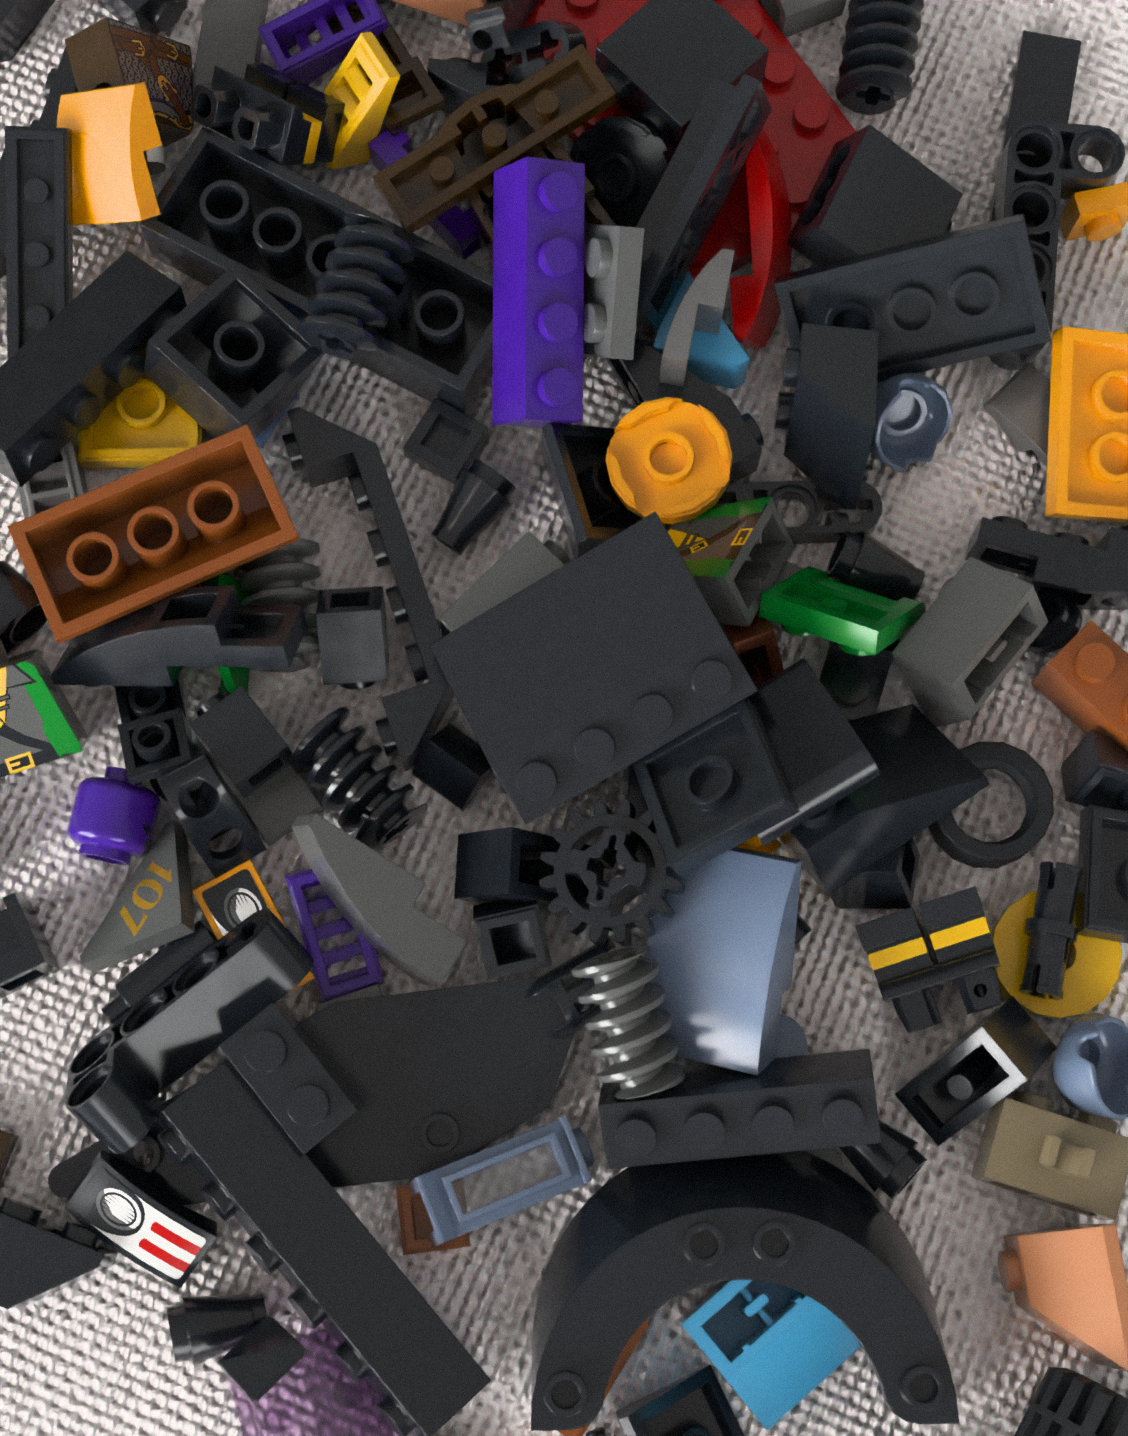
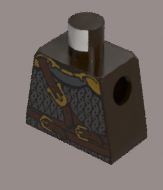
[65,17,194,175]

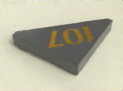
[80,820,195,973]

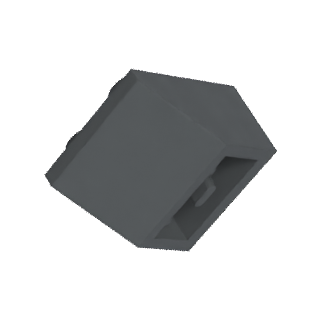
[892,557,1048,727]

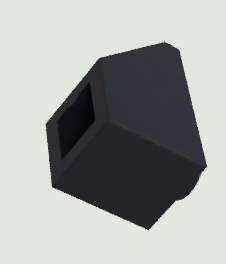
[0,1197,118,1309]

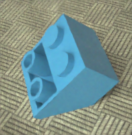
[677,1280,861,1430]

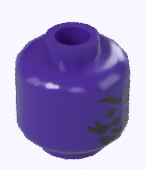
[67,767,161,865]

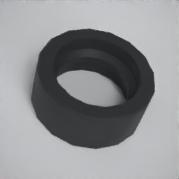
[928,742,1054,868]

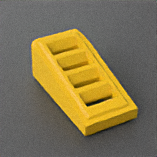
[323,32,400,169]

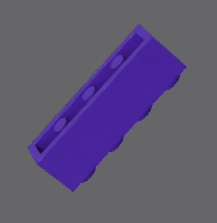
[492,157,585,427]

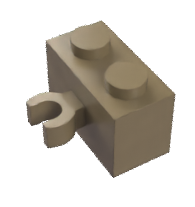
[971,1091,1128,1220]

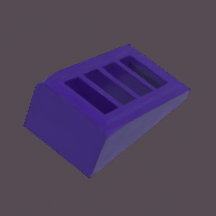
[257,0,389,85]
[285,866,385,1002]

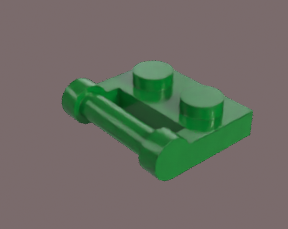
[758,566,926,656]

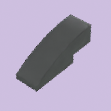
[292,813,467,986]

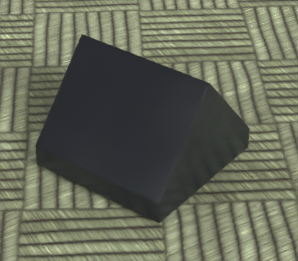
[412,723,493,812]

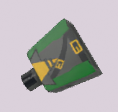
[668,497,795,627]
[0,637,87,778]

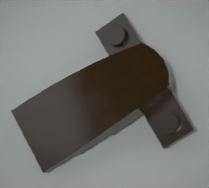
[372,44,641,361]

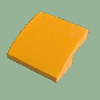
[57,82,162,226]

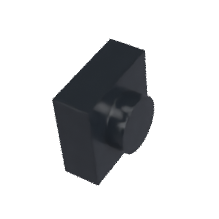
[403,398,489,484]

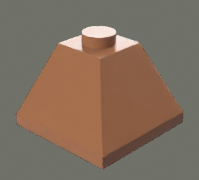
[998,1224,1128,1372]

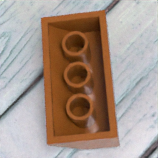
[7,424,300,644]

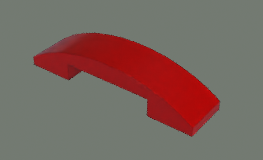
[730,128,792,349]

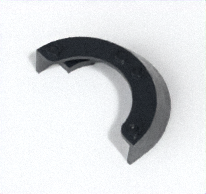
[531,1151,959,1431]

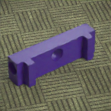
[368,130,481,260]

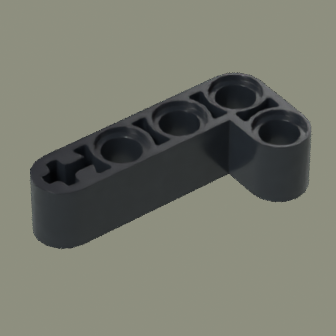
[989,121,1125,371]
[65,909,314,1154]

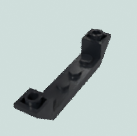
[282,407,455,771]

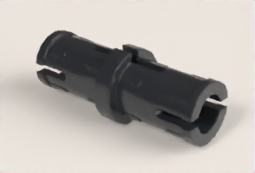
[1019,861,1083,1000]

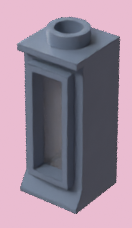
[408,1116,594,1247]

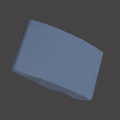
[644,847,802,1076]

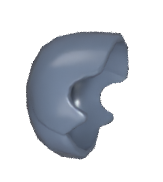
[870,373,953,473]
[1052,1013,1128,1121]

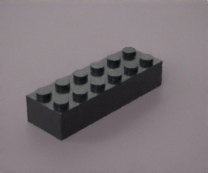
[139,126,493,416]

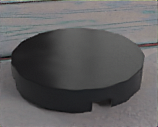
[569,116,674,227]

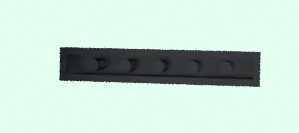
[157,1059,491,1436]

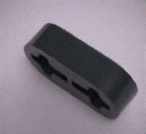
[481,20,587,86]

